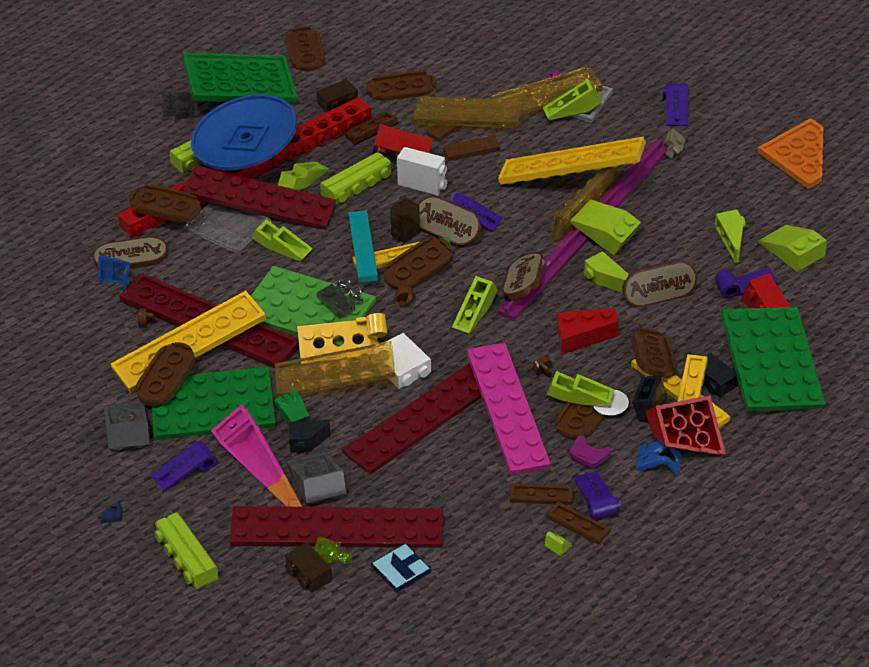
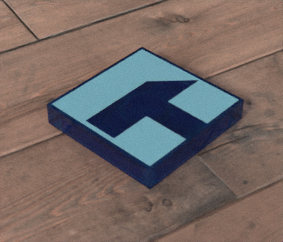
[371,544,431,593]

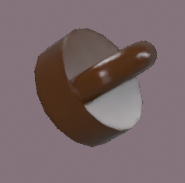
[395,286,415,307]
[138,308,156,327]
[532,356,552,377]

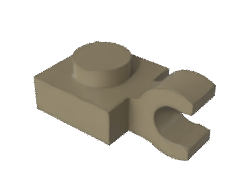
[665,129,686,159]

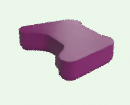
[570,436,610,468]

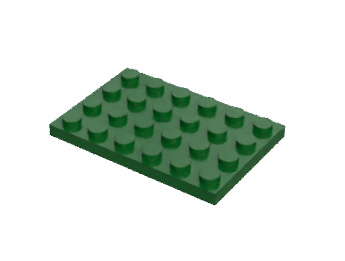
[182,52,298,103]
[721,307,825,412]
[152,366,276,440]

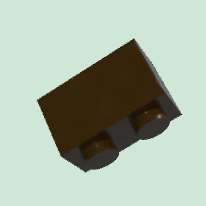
[316,79,358,112]
[390,197,420,243]
[285,542,333,593]

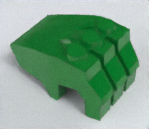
[274,390,309,424]

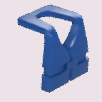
[98,255,130,291]
[635,441,682,475]

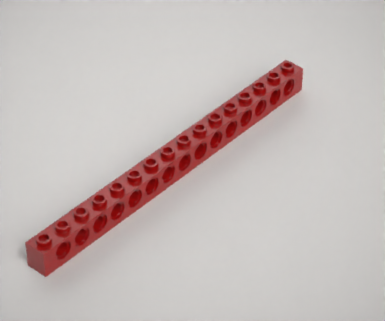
[118,97,372,238]

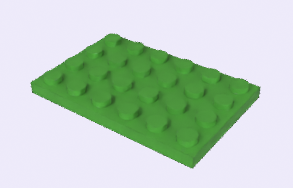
[251,266,376,346]

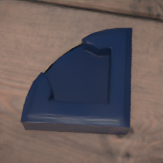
[100,502,122,524]

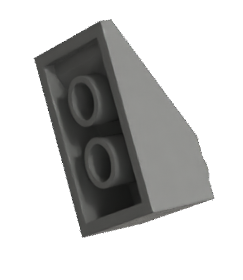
[103,403,150,450]
[286,452,346,504]

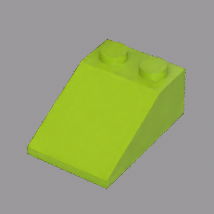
[570,199,641,255]
[758,225,827,272]

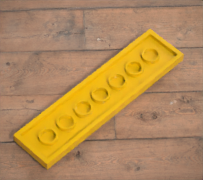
[498,136,646,185]
[110,291,266,394]

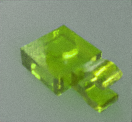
[314,536,353,564]

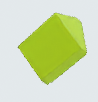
[545,532,573,556]

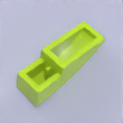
[278,162,329,190]
[252,219,313,261]
[547,371,615,406]

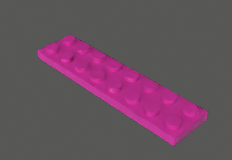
[467,343,551,476]

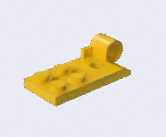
[297,313,387,365]

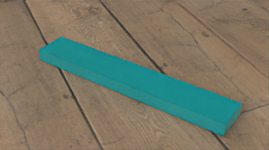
[348,210,378,283]

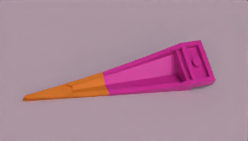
[211,404,303,507]

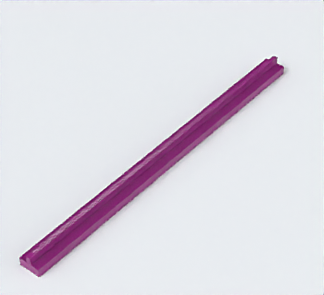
[498,139,668,321]

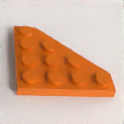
[758,118,823,189]

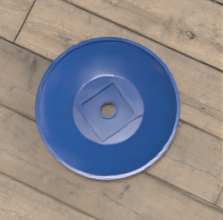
[191,94,297,171]

